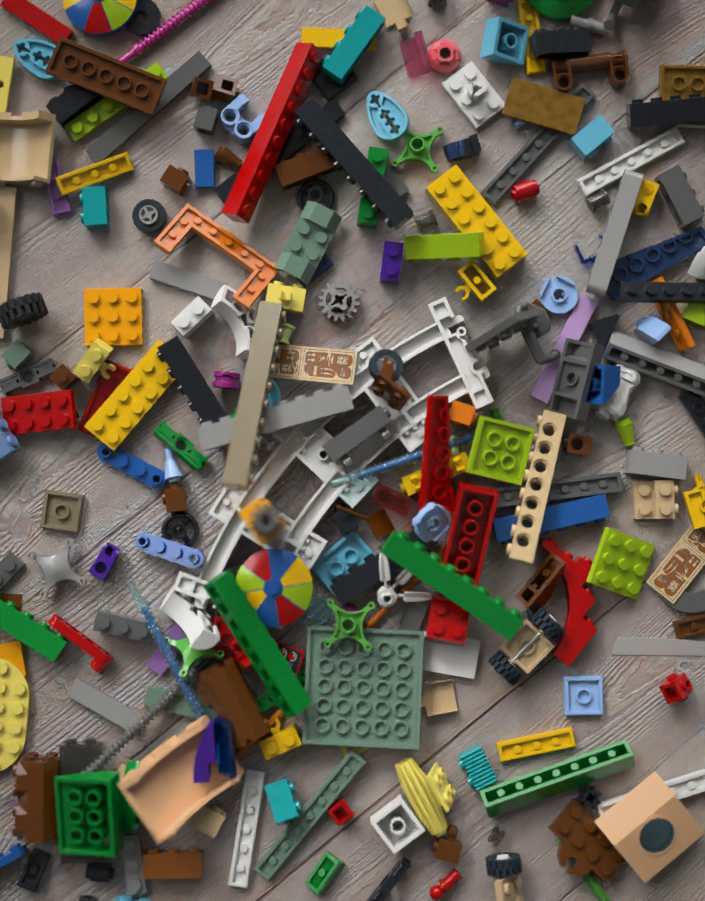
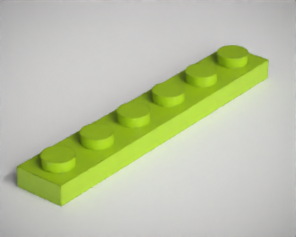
[64,62,168,143]

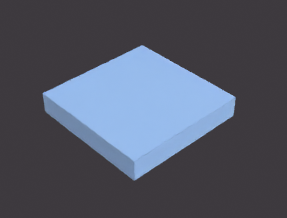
[563,675,603,716]

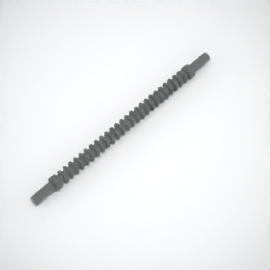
[79,658,215,774]

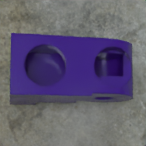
[88,542,122,581]

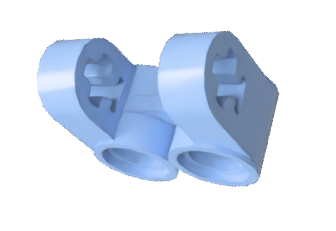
[221,94,264,145]

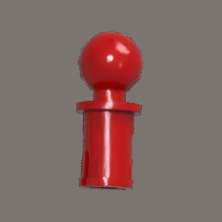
[429,868,462,901]

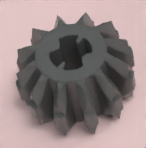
[248,502,284,538]

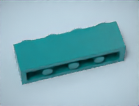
[322,5,385,85]

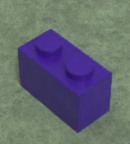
[380,241,404,285]

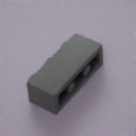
[654,165,705,229]
[93,609,157,643]

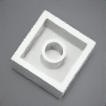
[370,794,425,854]

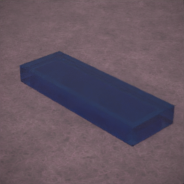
[214,717,237,779]

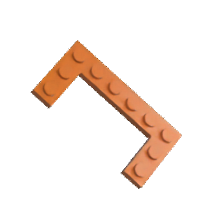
[153,203,279,311]

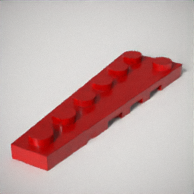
[418,395,454,511]

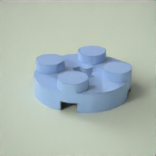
[539,276,578,315]
[412,502,451,542]

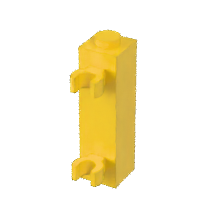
[399,451,468,496]

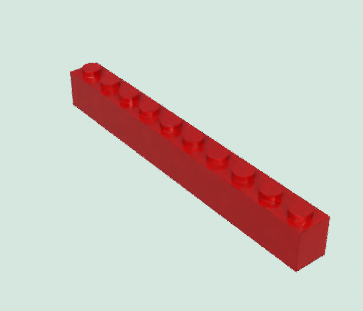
[221,43,324,224]

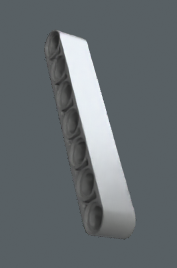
[585,169,644,298]

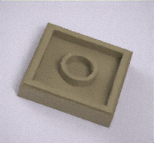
[40,490,85,533]

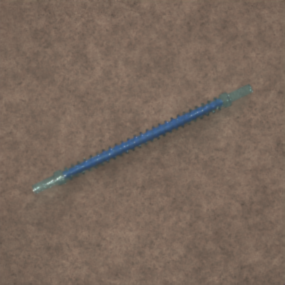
[331,420,514,489]
[127,581,206,720]

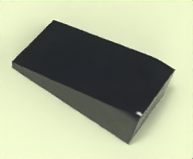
[16,847,52,893]

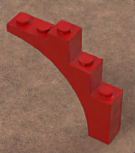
[538,538,598,666]

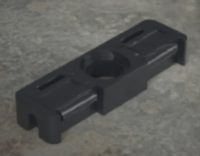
[366,856,411,901]

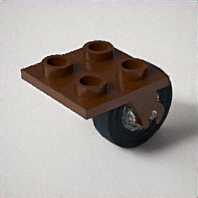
[368,349,411,412]

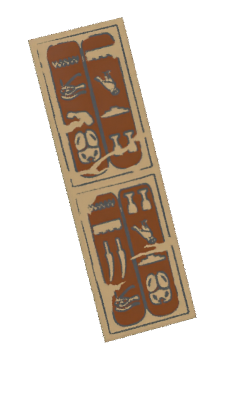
[272,344,358,385]
[646,525,705,604]

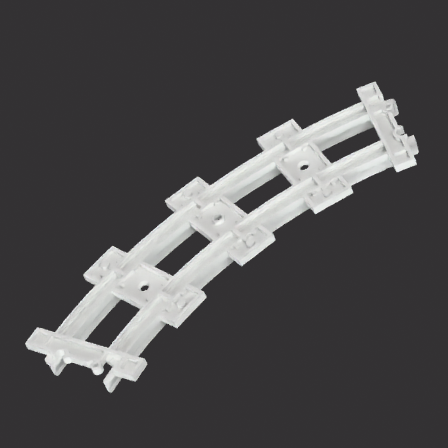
[173,297,494,630]

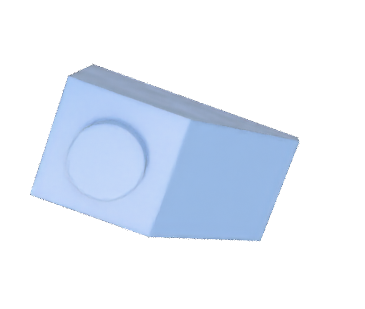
[633,315,672,345]

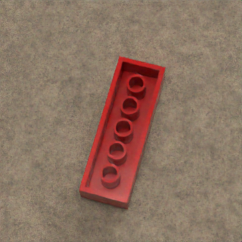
[434,482,499,602]

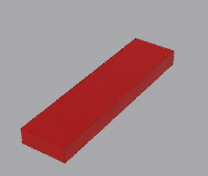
[0,0,74,43]

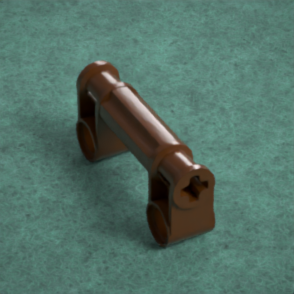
[549,50,629,94]

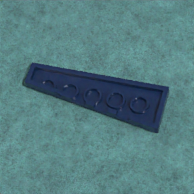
[606,226,705,301]

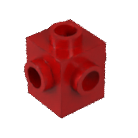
[659,672,694,704]

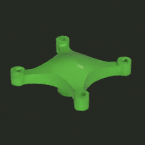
[391,126,444,174]
[324,599,376,651]
[163,637,225,680]

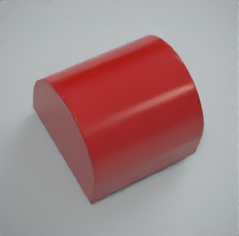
[327,798,355,826]

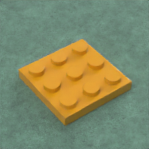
[84,288,143,347]

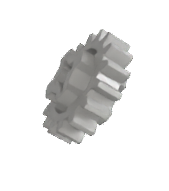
[318,280,359,322]

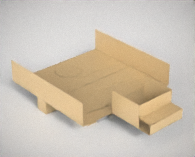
[373,0,413,35]
[421,679,458,716]

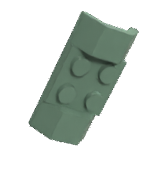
[274,201,342,286]

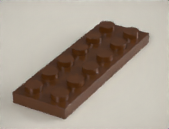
[45,37,167,117]

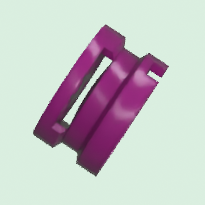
[212,371,241,390]

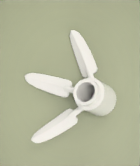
[376,552,433,607]

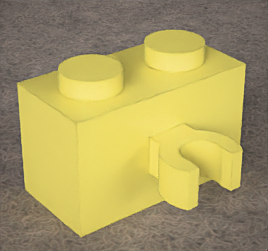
[265,281,307,315]
[72,338,116,383]

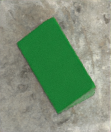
[305,851,345,896]

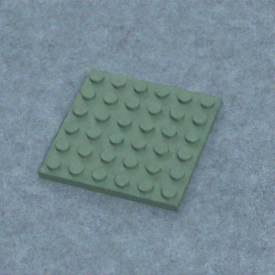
[302,625,424,750]

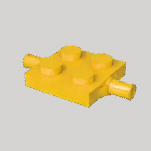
[682,474,705,530]

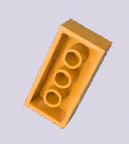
[238,498,286,546]

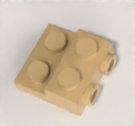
[632,480,679,519]

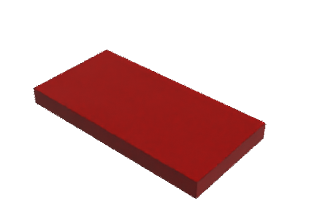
[77,359,132,438]

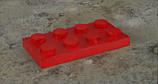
[1,390,77,435]

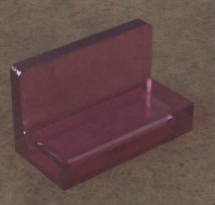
[399,30,432,78]

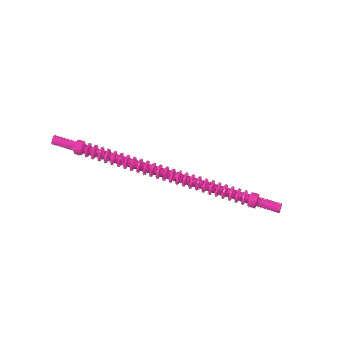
[119,0,212,63]

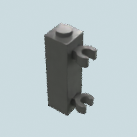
[322,405,392,469]

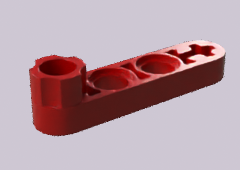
[48,614,114,674]

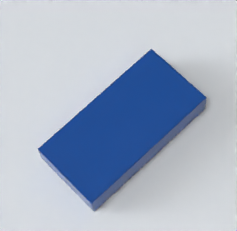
[194,149,215,189]

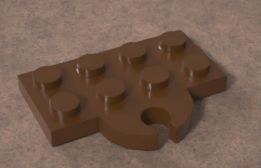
[548,798,625,883]

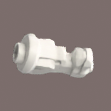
[590,364,641,421]

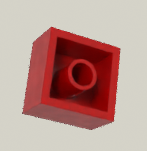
[424,599,469,647]

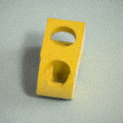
[632,179,660,218]

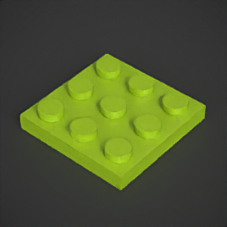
[466,415,535,485]
[586,527,655,600]

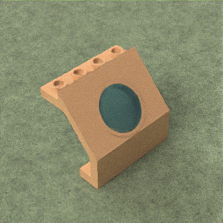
[595,772,705,883]

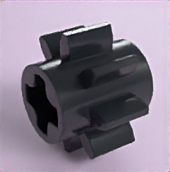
[577,784,602,809]

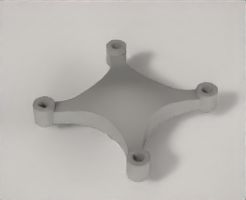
[27,539,87,598]

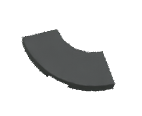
[661,589,705,613]

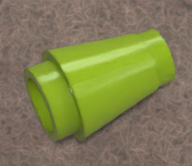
[614,417,635,446]

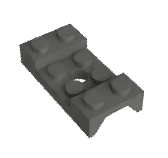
[548,338,605,422]

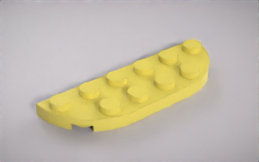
[0,658,31,771]

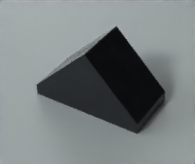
[588,314,620,346]

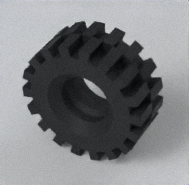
[0,293,49,329]

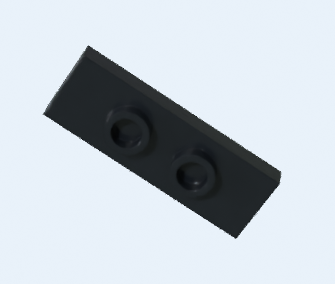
[678,390,705,438]

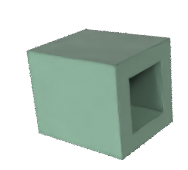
[1,339,35,371]

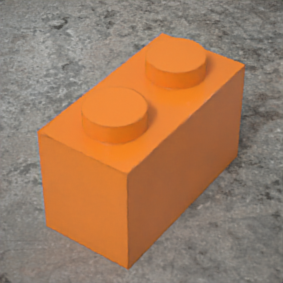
[449,400,478,428]

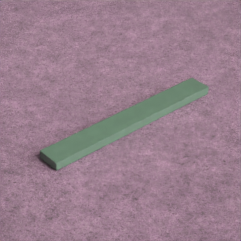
[253,748,367,881]

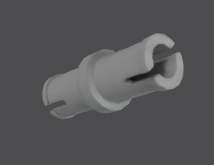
[568,15,607,36]

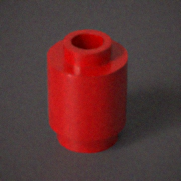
[510,180,540,204]

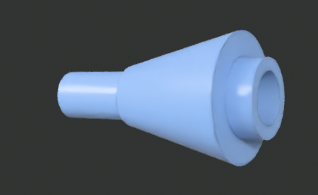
[164,448,183,484]

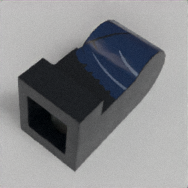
[443,133,482,163]

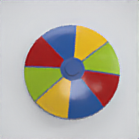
[63,0,139,36]
[236,548,313,627]

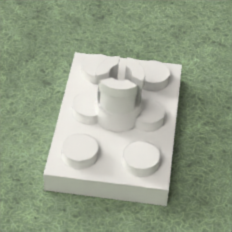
[441,61,505,130]

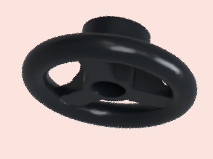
[297,179,335,211]
[161,512,200,547]

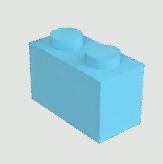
[568,115,615,161]

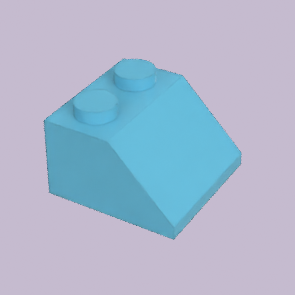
[480,16,530,66]

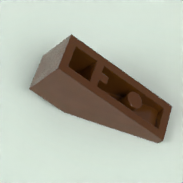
[515,552,567,612]

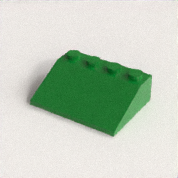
[54,771,124,857]

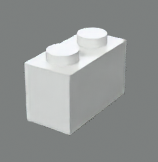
[171,296,214,339]

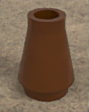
[214,146,243,171]

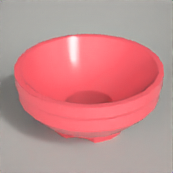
[427,40,462,75]

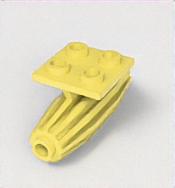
[395,757,456,837]

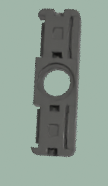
[0,358,58,396]

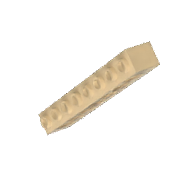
[505,410,567,566]

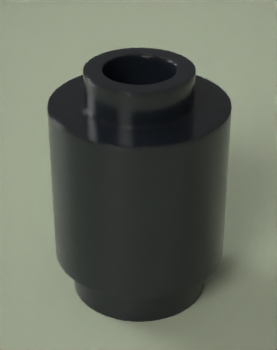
[85,861,115,883]

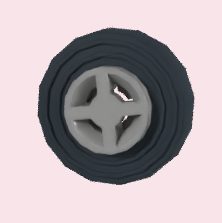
[132,199,167,234]

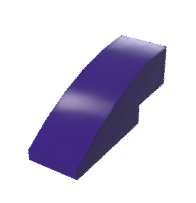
[193,718,218,783]

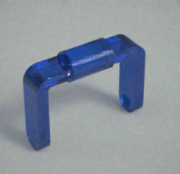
[574,234,603,264]

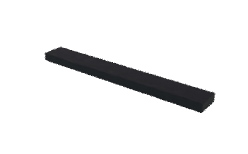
[213,99,345,205]

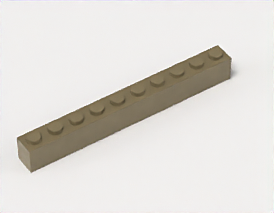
[222,301,287,492]

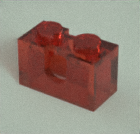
[371,483,414,517]

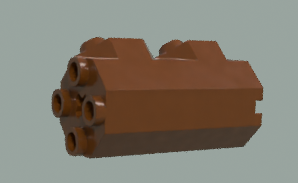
[198,656,271,749]
[12,752,61,843]

